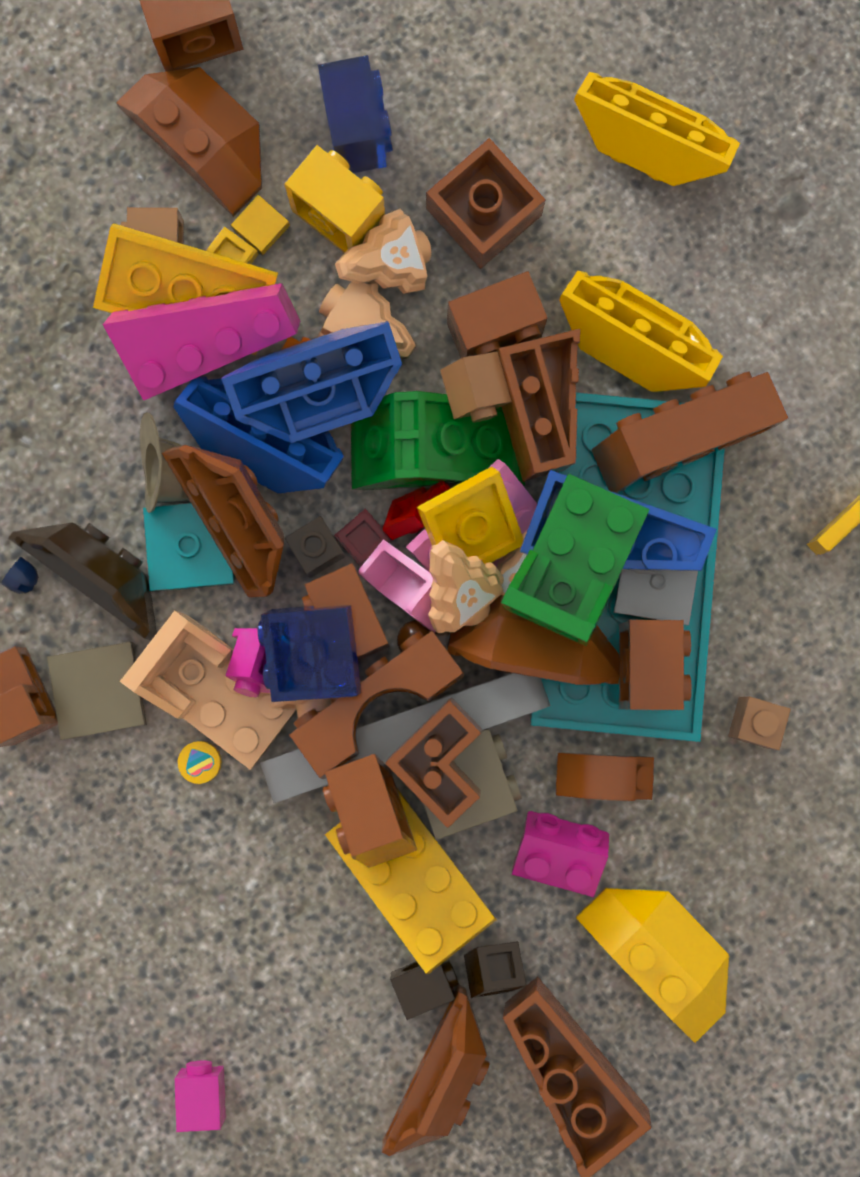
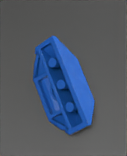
[221,321,402,443]
[173,376,344,494]

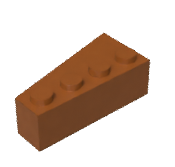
[503,976,652,1177]

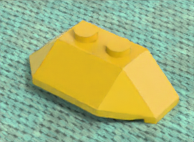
[574,72,740,186]
[559,271,723,392]
[576,887,729,1043]

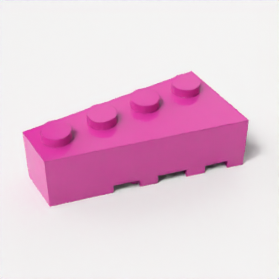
[103,283,301,401]

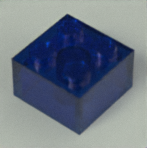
[318,55,393,173]

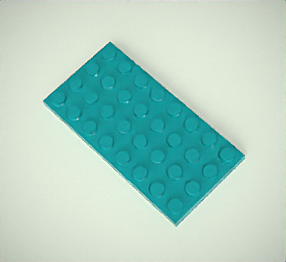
[530,392,725,742]

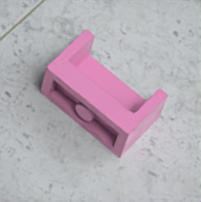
[358,539,436,633]

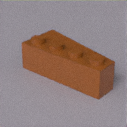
[591,371,789,493]

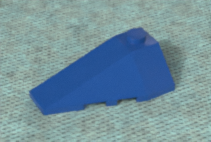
[520,470,717,571]

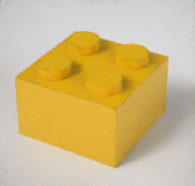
[284,145,385,253]

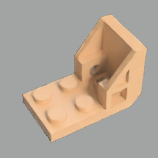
[120,610,296,770]

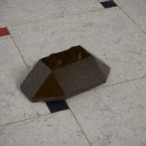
[8,522,157,640]

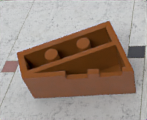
[496,329,580,482]

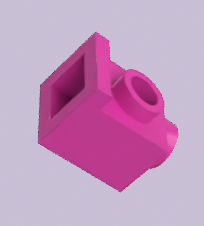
[225,628,293,698]

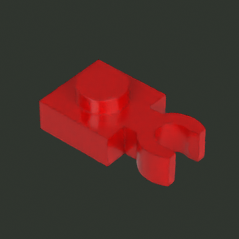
[382,481,451,540]

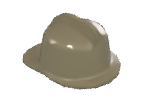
[140,412,189,513]

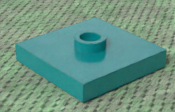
[143,503,235,592]

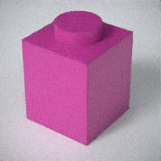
[174,1060,226,1132]

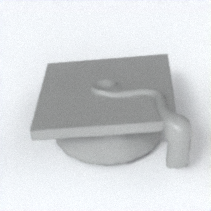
[614,569,698,626]

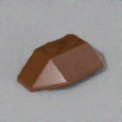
[116,67,262,217]
[162,445,284,597]
[447,595,620,685]
[382,985,490,1156]

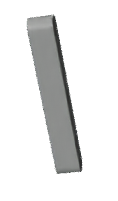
[260,673,551,803]

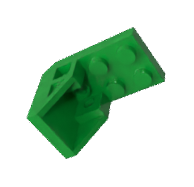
[351,391,525,490]
[501,473,650,647]

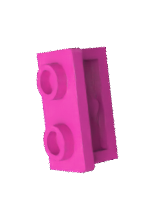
[512,811,609,897]

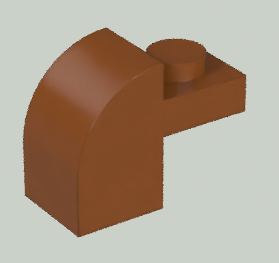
[556,753,654,801]

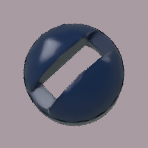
[1,557,39,594]

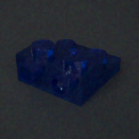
[257,605,361,702]

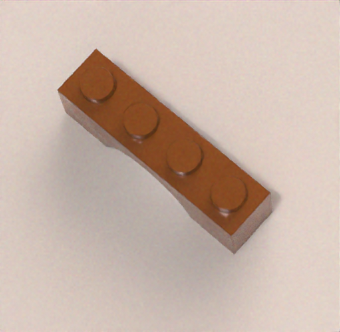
[289,631,464,779]

